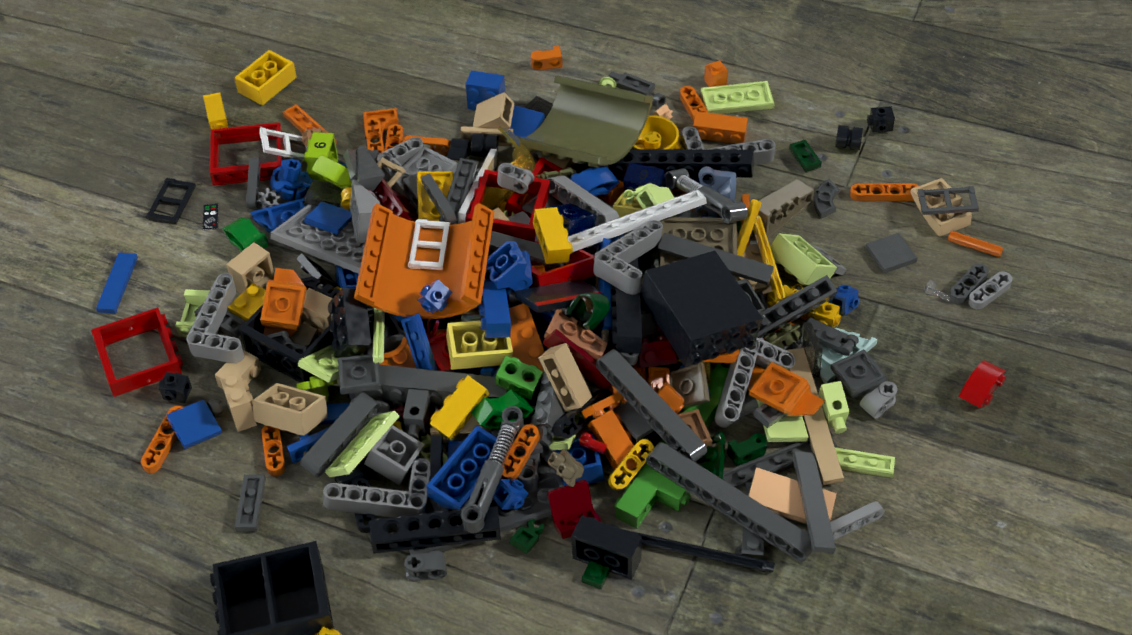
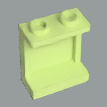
[175,289,219,337]

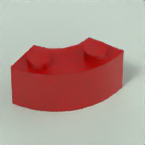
[958,360,1006,408]

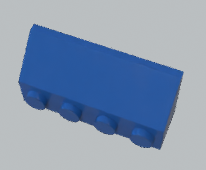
[426,425,511,510]

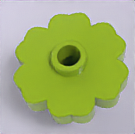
[296,376,337,402]

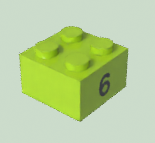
[304,132,338,183]

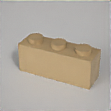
[539,343,592,412]

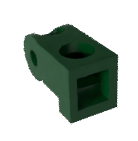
[727,433,768,467]

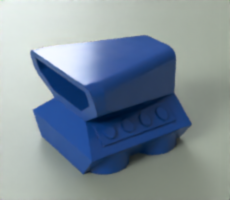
[486,241,533,292]

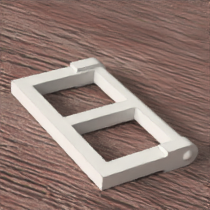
[259,127,308,160]
[408,219,450,270]

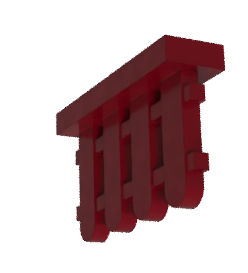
[366,178,418,222]

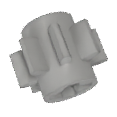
[257,188,280,209]

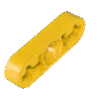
[608,439,654,491]

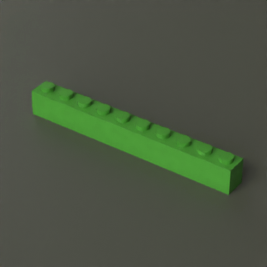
[614,364,738,529]

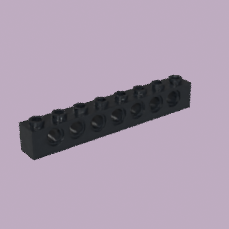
[608,149,755,178]

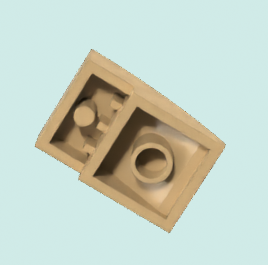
[910,178,972,237]

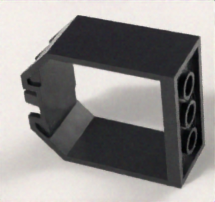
[239,277,340,383]

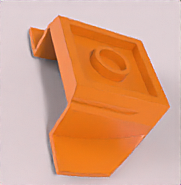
[260,268,307,337]
[748,362,825,416]

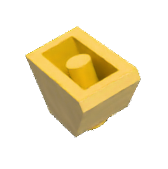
[203,92,228,134]

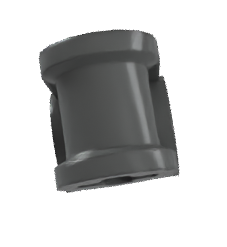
[405,551,447,582]

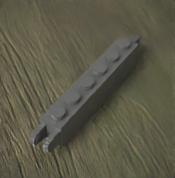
[532,314,579,447]

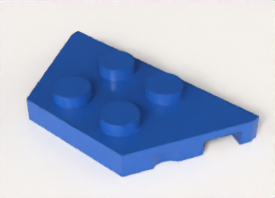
[250,195,318,234]

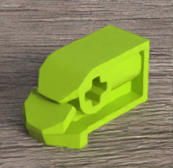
[311,155,352,189]

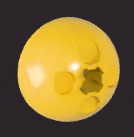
[632,115,679,149]

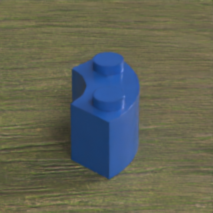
[570,165,619,197]

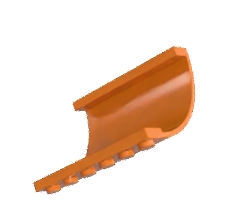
[354,203,495,319]

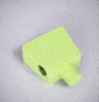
[818,381,849,434]

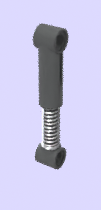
[665,168,747,224]
[461,406,524,533]

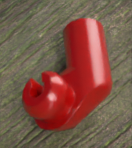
[579,432,607,454]

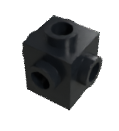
[867,106,895,133]
[158,372,192,403]

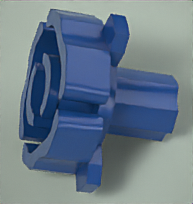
[270,158,314,201]

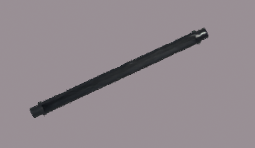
[618,527,775,572]

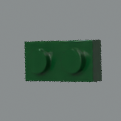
[789,139,822,172]

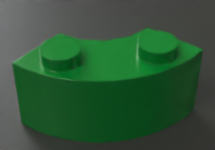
[222,217,269,252]
[471,389,534,429]

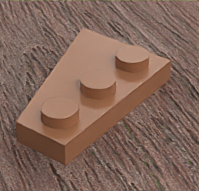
[544,309,608,360]

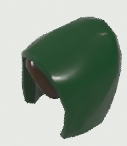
[566,292,610,330]

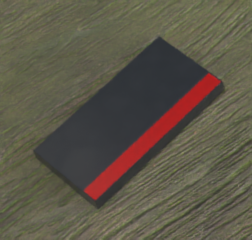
[515,279,603,313]

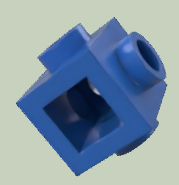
[417,279,453,313]
[829,285,859,315]
[492,479,529,510]

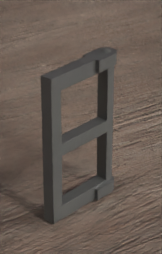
[917,186,979,215]

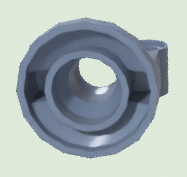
[693,167,736,218]

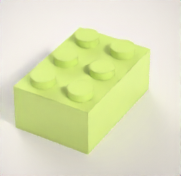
[770,233,837,286]

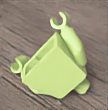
[623,183,677,222]

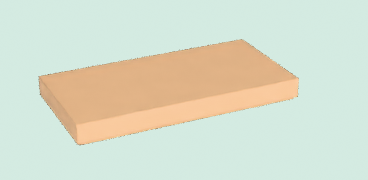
[748,467,836,524]

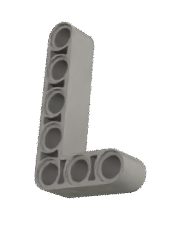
[682,127,776,165]
[377,137,424,214]
[546,176,619,256]
[593,220,663,295]
[186,273,244,363]
[715,337,795,428]
[323,458,430,518]

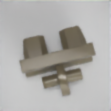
[548,449,584,487]

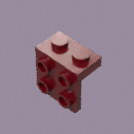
[637,334,677,368]
[547,479,601,539]

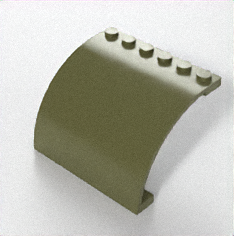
[506,76,653,168]

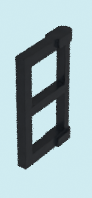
[145,178,196,224]

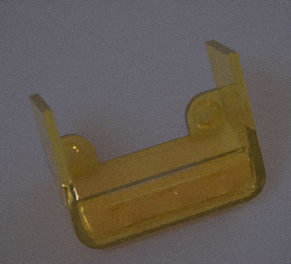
[482,126,535,210]

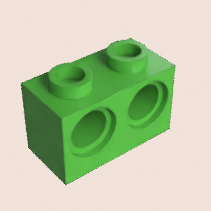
[495,356,543,400]

